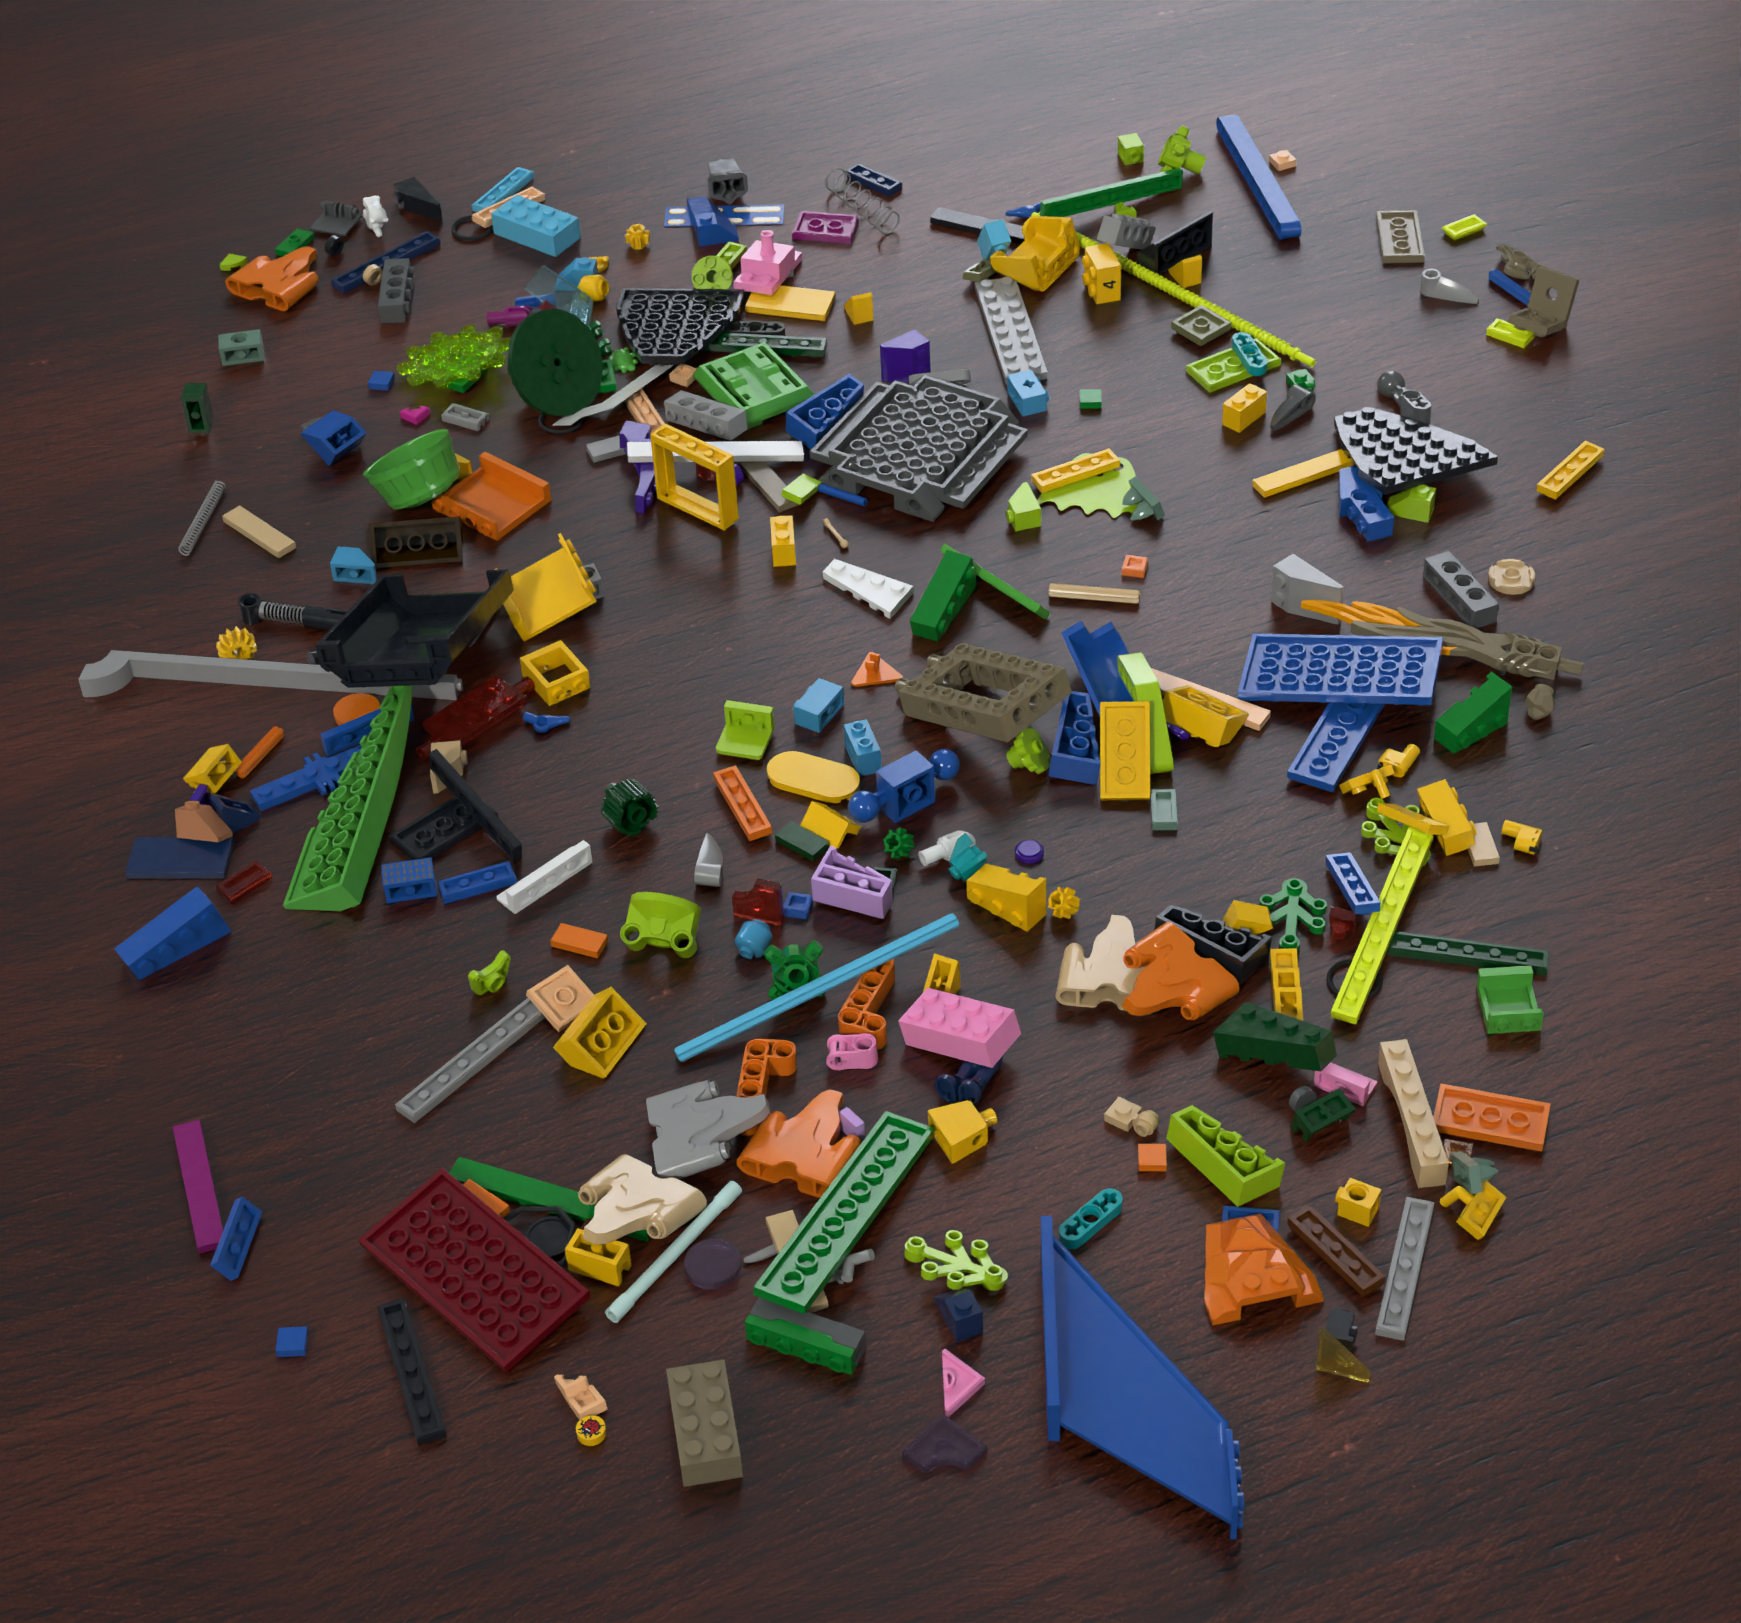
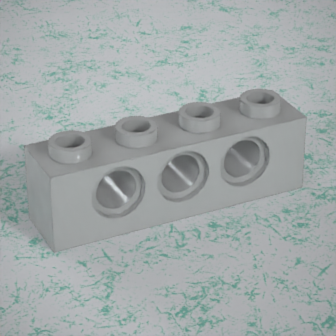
[1097,213,1156,250]
[664,390,748,441]

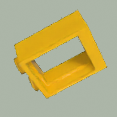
[520,640,591,706]

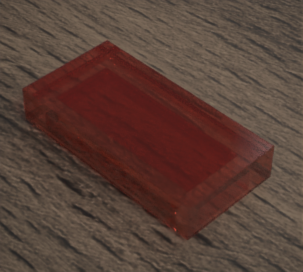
[216,860,272,904]

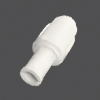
[918,830,975,866]

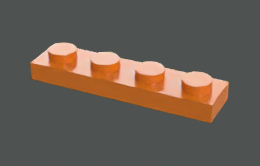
[713,765,773,841]

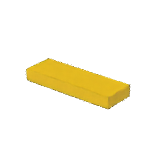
[1377,803,1448,835]

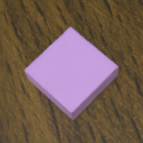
[839,1107,865,1143]

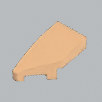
[554,1374,608,1420]

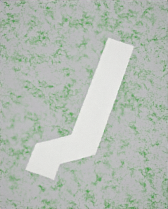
[553,364,673,425]

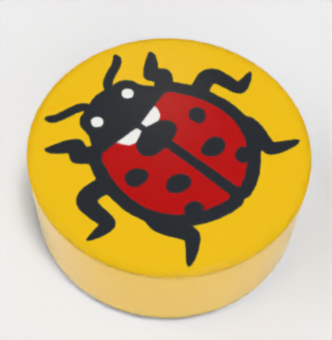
[576,1415,606,1446]

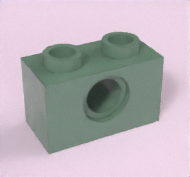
[218,329,264,366]

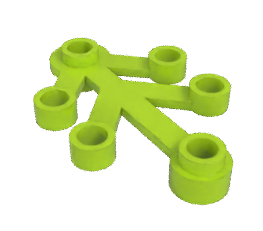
[1361,798,1431,866]
[904,1230,1008,1291]

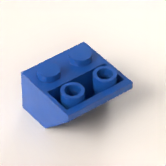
[301,410,367,466]

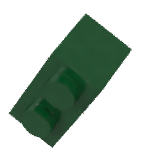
[181,383,214,433]

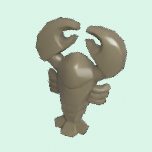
[1497,244,1545,280]

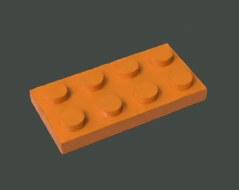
[1433,1083,1551,1152]

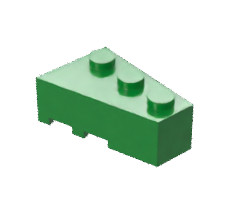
[1434,672,1512,754]

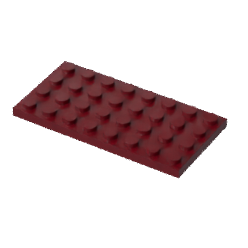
[358,1168,591,1373]

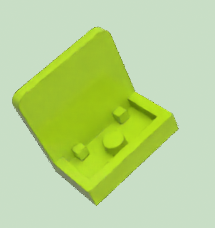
[716,700,775,760]

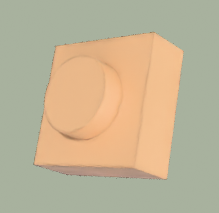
[1269,150,1296,171]
[669,364,697,387]

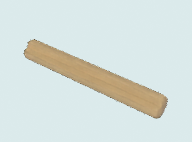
[1048,583,1140,604]

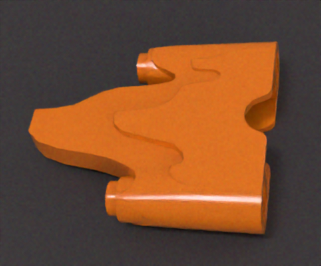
[225,247,319,311]
[1122,922,1239,1020]
[736,1090,861,1198]

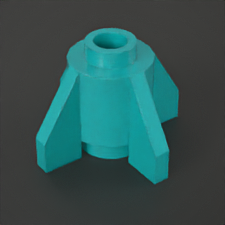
[948,833,989,882]

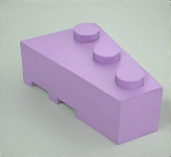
[811,845,893,919]

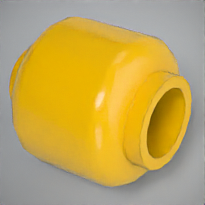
[578,275,609,302]

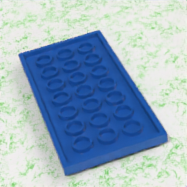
[1237,634,1443,705]

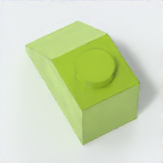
[1006,482,1041,532]
[1386,485,1436,523]

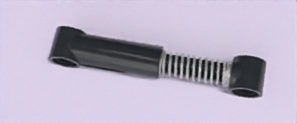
[238,593,348,631]

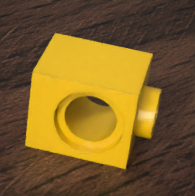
[1335,1178,1382,1227]

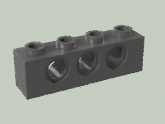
[378,258,415,323]
[1423,551,1499,629]

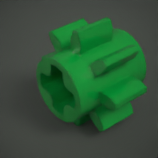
[883,828,915,859]

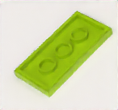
[1186,338,1281,393]

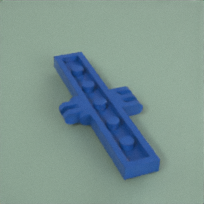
[250,745,362,811]

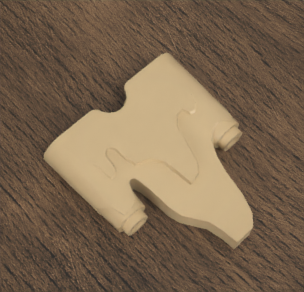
[1055,915,1146,1011]
[578,1154,707,1244]

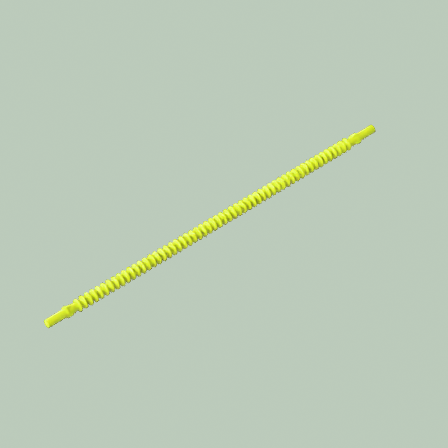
[1029,212,1316,367]

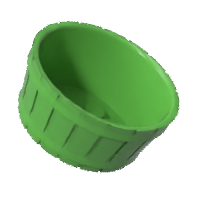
[363,429,461,510]

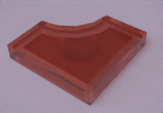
[732,878,784,925]

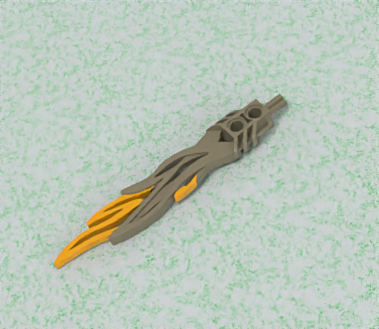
[1300,600,1583,680]

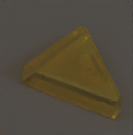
[1316,1328,1372,1382]

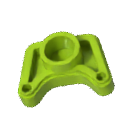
[468,950,511,995]

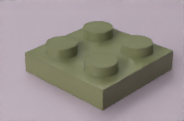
[1171,305,1231,346]

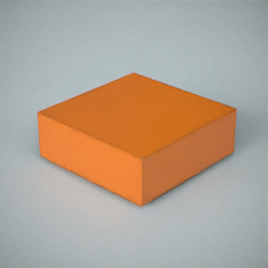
[1121,555,1149,578]
[1138,1144,1167,1171]

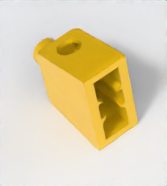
[928,1100,997,1164]

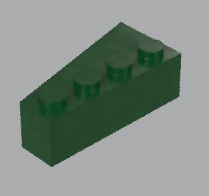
[1213,1002,1337,1072]

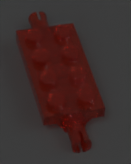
[416,675,535,760]

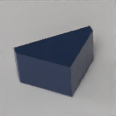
[210,793,261,833]

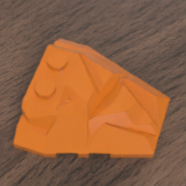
[1204,1213,1324,1326]

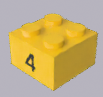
[1082,243,1121,304]

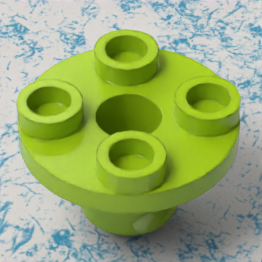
[691,256,733,289]

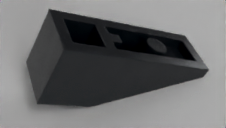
[393,177,443,221]

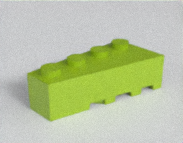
[1166,1105,1285,1207]

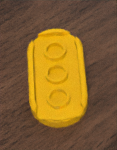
[767,751,860,803]

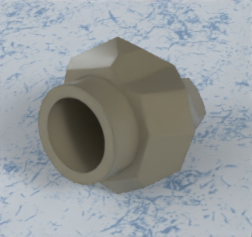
[1525,684,1555,720]

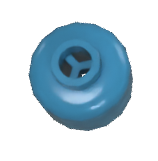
[735,919,773,959]

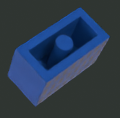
[381,857,437,903]

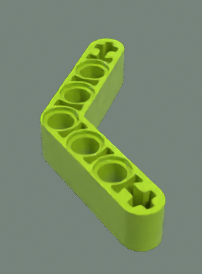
[1117,652,1174,774]

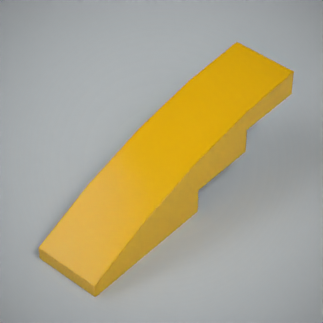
[1270,948,1303,1021]

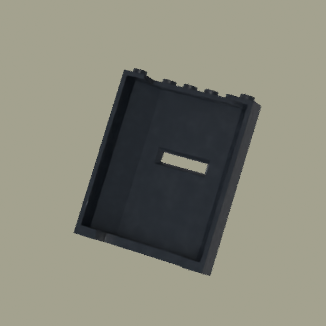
[315,569,514,688]

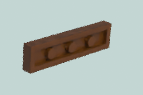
[1287,1204,1385,1297]

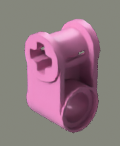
[826,1033,878,1070]

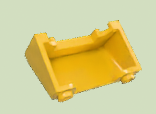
[990,216,1080,292]

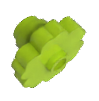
[1006,727,1050,774]

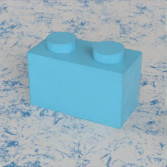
[977,219,1011,260]

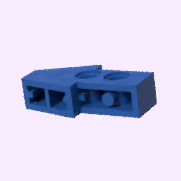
[1338,466,1394,542]

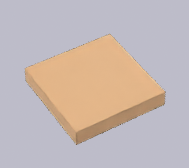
[526,965,594,1032]

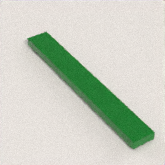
[1040,168,1183,217]
[449,1157,650,1242]

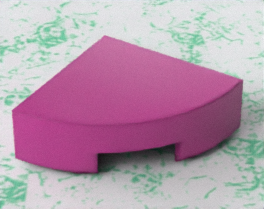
[400,406,431,425]

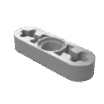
[908,369,971,385]

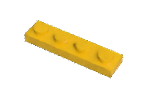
[1536,441,1604,500]
[1031,448,1120,493]

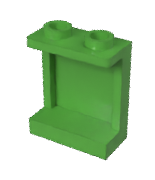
[1476,966,1543,1034]

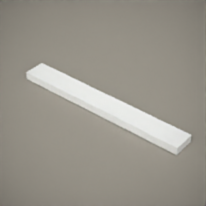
[627,441,804,462]

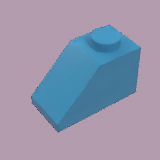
[555,257,598,290]
[330,546,378,584]

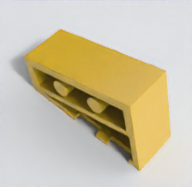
[967,864,1046,932]

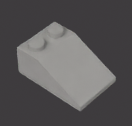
[1271,554,1344,625]

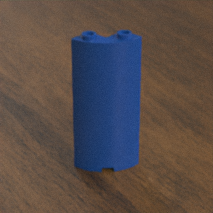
[1061,621,1134,716]

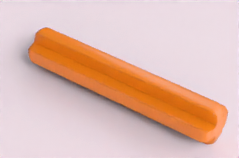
[235,726,284,779]

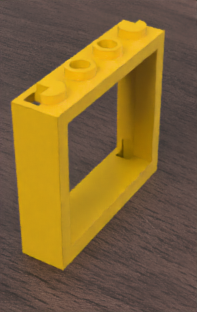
[650,424,739,531]

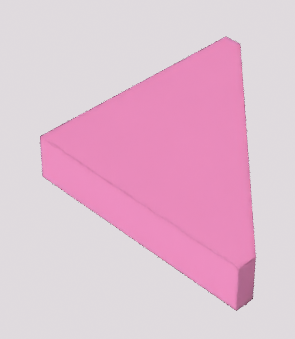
[942,1349,985,1418]

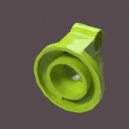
[620,892,701,958]

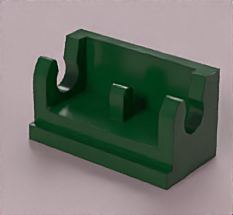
[1290,1089,1356,1142]

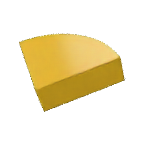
[589,256,609,273]

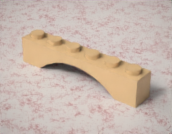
[1378,1039,1449,1188]

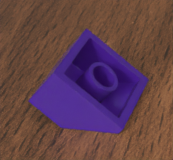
[880,329,931,383]

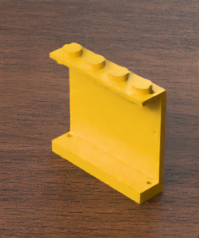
[494,533,597,642]

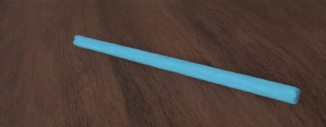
[674,913,959,1062]

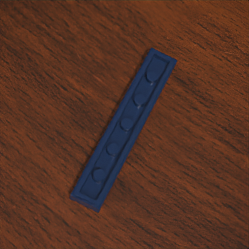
[331,231,441,294]

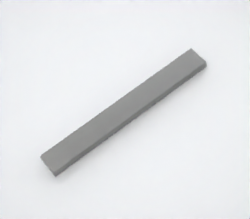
[395,998,545,1123]

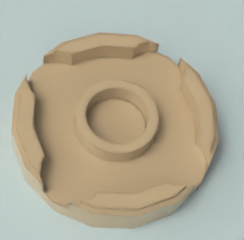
[1488,559,1535,595]

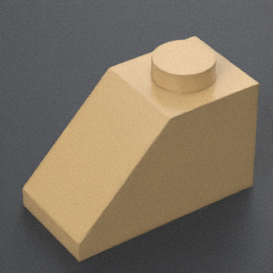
[430,741,467,794]

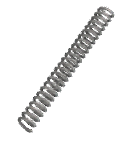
[178,480,226,556]

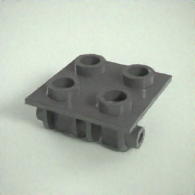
[310,200,363,236]

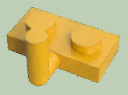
[1339,764,1395,799]
[1440,1181,1506,1240]

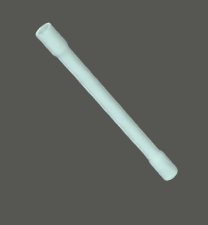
[605,1181,742,1323]

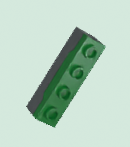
[745,1297,866,1375]

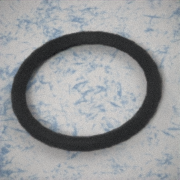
[451,215,493,241]
[538,414,584,434]
[1326,958,1383,999]

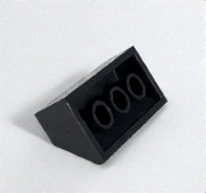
[1137,211,1213,276]

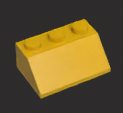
[1162,685,1249,747]
[553,987,647,1078]

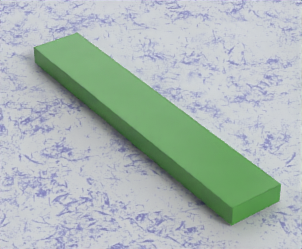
[940,543,1051,619]

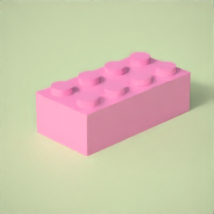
[898,988,1021,1068]

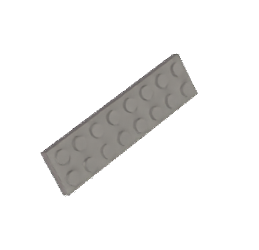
[975,277,1047,384]

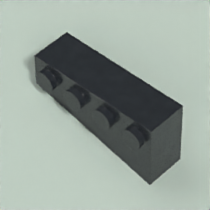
[1154,904,1272,986]

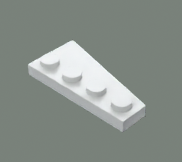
[823,559,913,619]

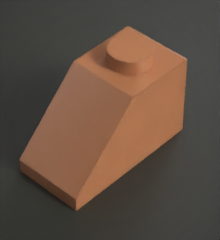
[175,801,232,842]

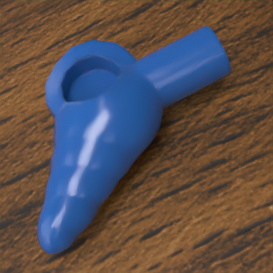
[1005,203,1041,218]
[523,712,571,733]

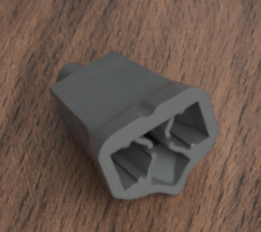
[708,159,748,204]

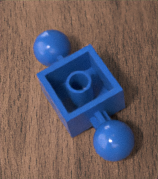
[848,749,960,823]

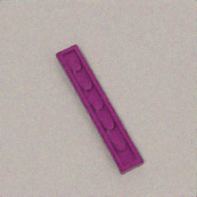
[173,1120,223,1254]

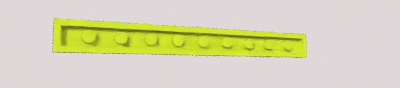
[1331,827,1434,1025]

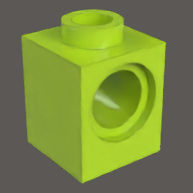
[1118,133,1144,165]

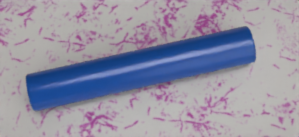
[818,483,867,507]

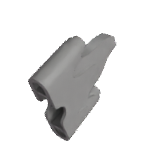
[646,1080,770,1180]

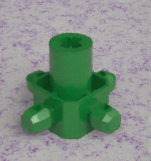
[764,940,826,1000]

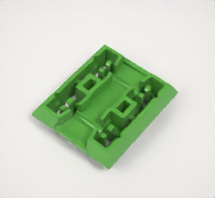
[693,342,815,429]

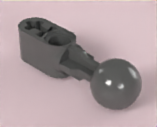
[1377,371,1431,424]

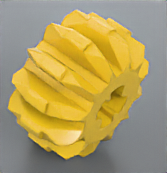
[216,626,257,660]

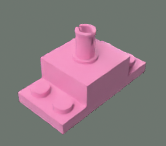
[734,230,802,295]

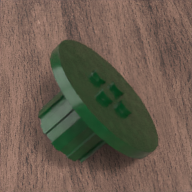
[507,309,603,417]

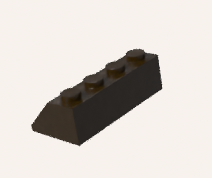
[369,517,464,569]

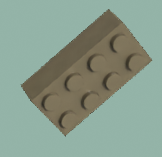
[666,1359,743,1487]

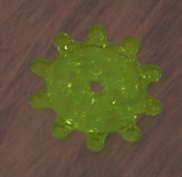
[396,324,511,389]

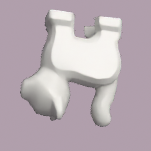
[363,196,388,237]

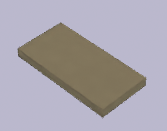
[1376,210,1425,263]

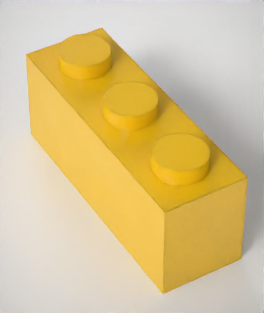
[1417,779,1477,856]

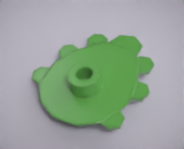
[609,347,638,373]

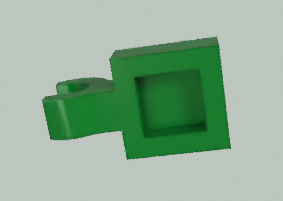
[1286,369,1315,393]

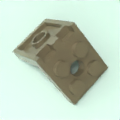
[1508,266,1580,337]

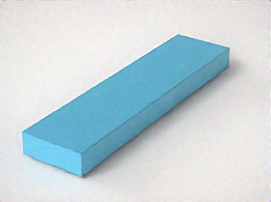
[472,167,534,212]

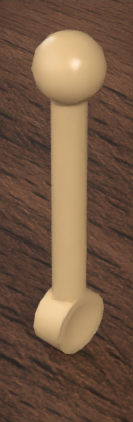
[823,518,849,548]

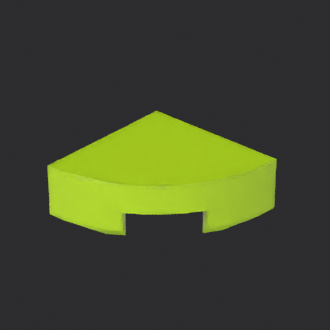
[1114,202,1136,217]
[220,254,248,271]

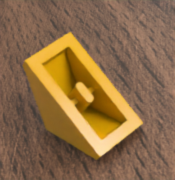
[1168,255,1202,288]
[844,292,874,325]
[1222,900,1273,935]
[923,953,961,995]

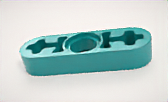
[1232,332,1267,376]
[1059,1188,1123,1249]

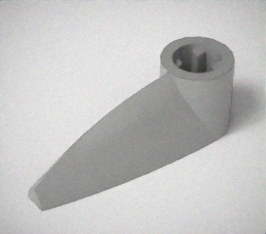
[1420,269,1479,304]
[694,833,723,887]

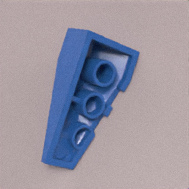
[687,196,739,247]

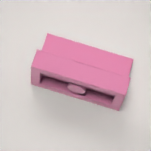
[1314,1062,1378,1106]

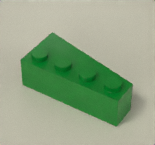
[910,550,977,641]

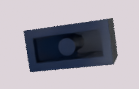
[934,1288,983,1342]

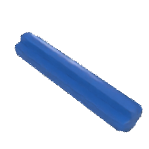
[1488,269,1531,306]

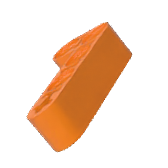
[838,959,895,1050]
[736,1039,797,1136]

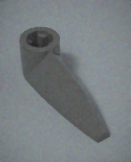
[1270,385,1316,431]

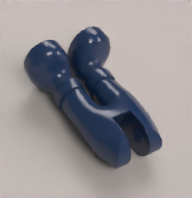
[934,1055,1004,1106]

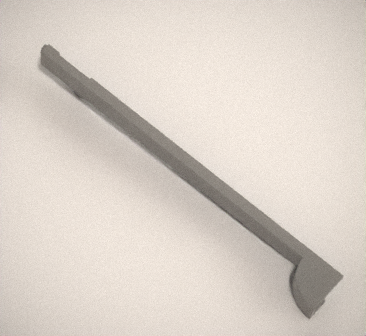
[78,650,464,700]

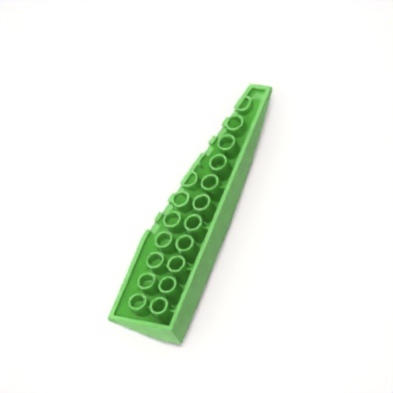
[283,685,413,911]

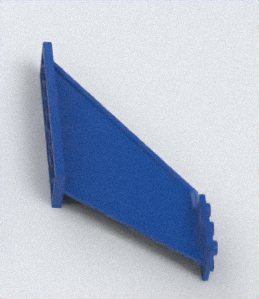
[1041,1216,1244,1539]

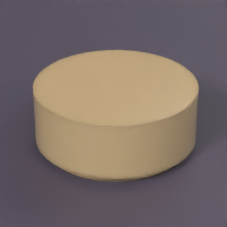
[363,264,383,286]

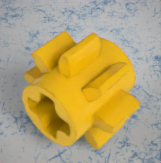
[625,224,650,249]
[1048,887,1080,919]

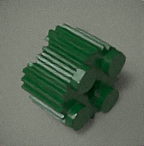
[601,779,659,837]

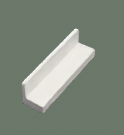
[497,840,593,914]

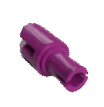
[486,306,534,327]

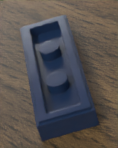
[846,163,902,197]

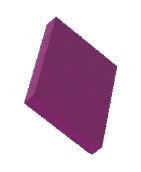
[792,211,859,244]

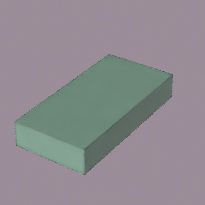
[1150,789,1178,830]

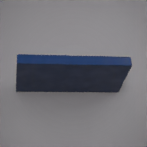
[125,837,234,879]

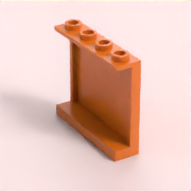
[431,452,551,541]

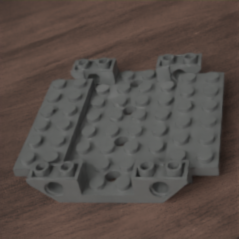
[810,375,1028,522]

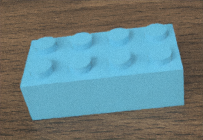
[491,195,581,257]

